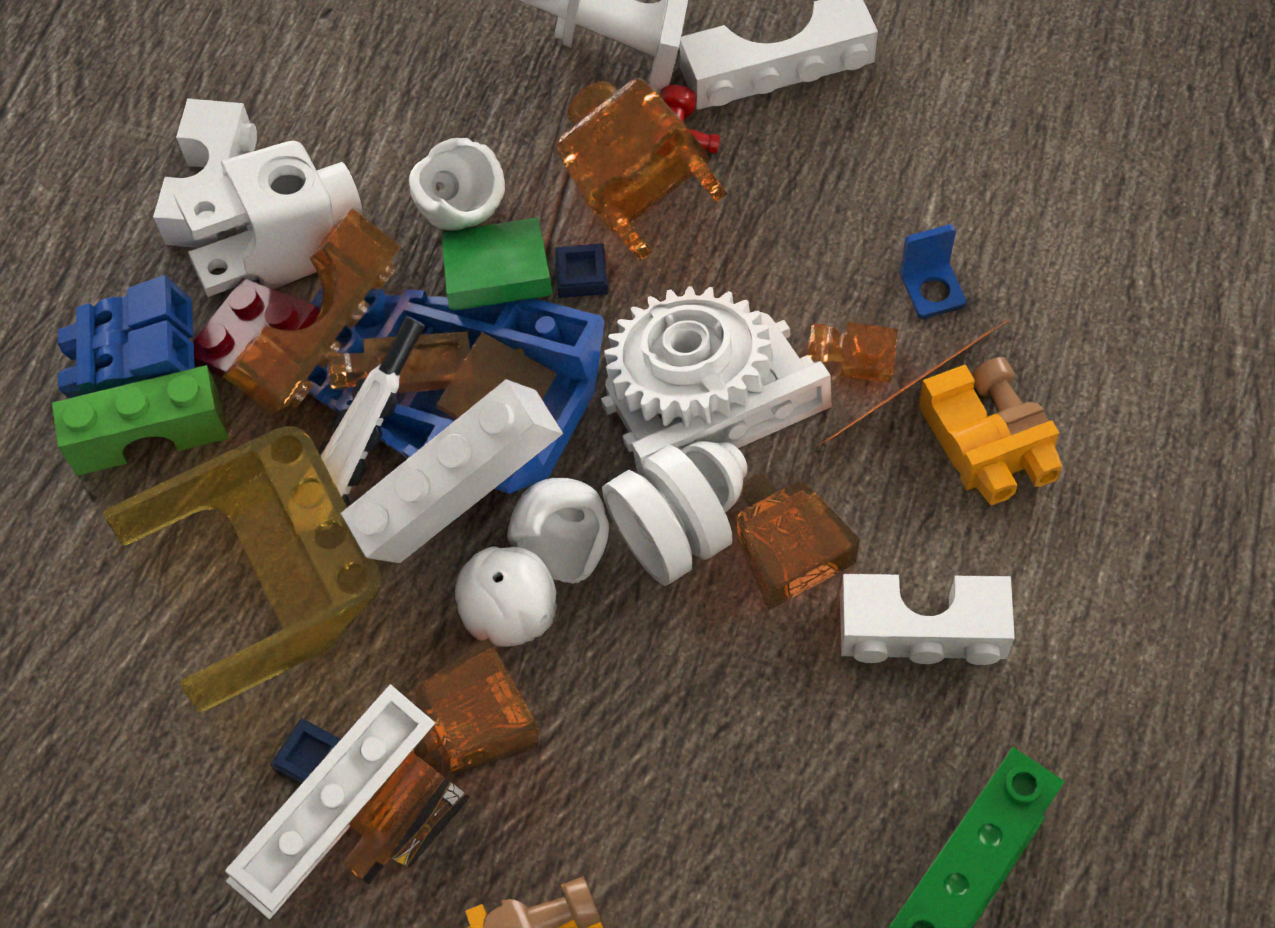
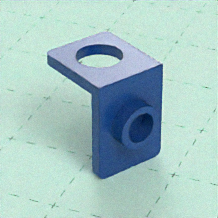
[899,224,966,319]

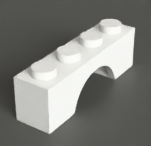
[680,0,878,110]

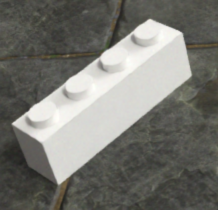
[341,379,563,563]

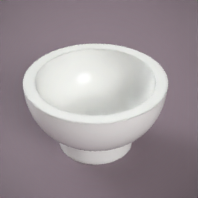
[681,441,747,512]

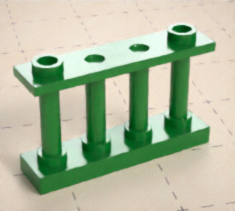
[888,747,1065,928]

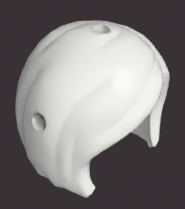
[409,138,505,231]
[507,478,609,584]
[455,546,557,647]

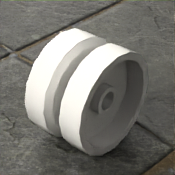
[602,444,732,586]

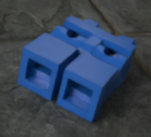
[58,275,195,398]

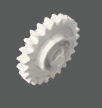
[605,286,773,427]

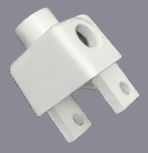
[174,141,363,297]

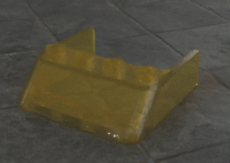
[103,426,382,713]

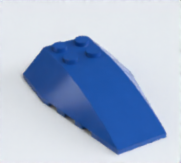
[280,287,604,494]

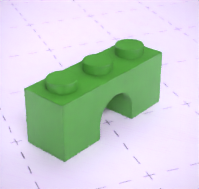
[52,365,229,476]

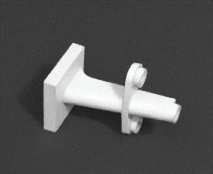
[520,0,688,104]

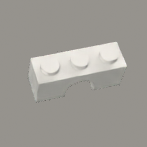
[153,99,257,248]
[840,574,1015,665]

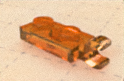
[327,331,473,393]

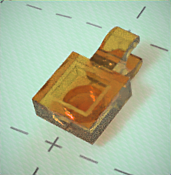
[806,322,898,383]

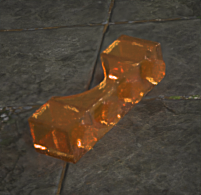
[223,208,401,414]

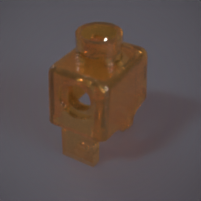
[555,78,728,261]

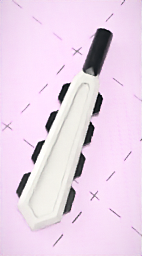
[292,316,425,535]

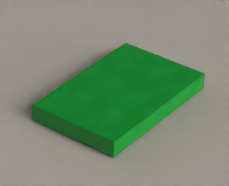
[442,217,553,311]

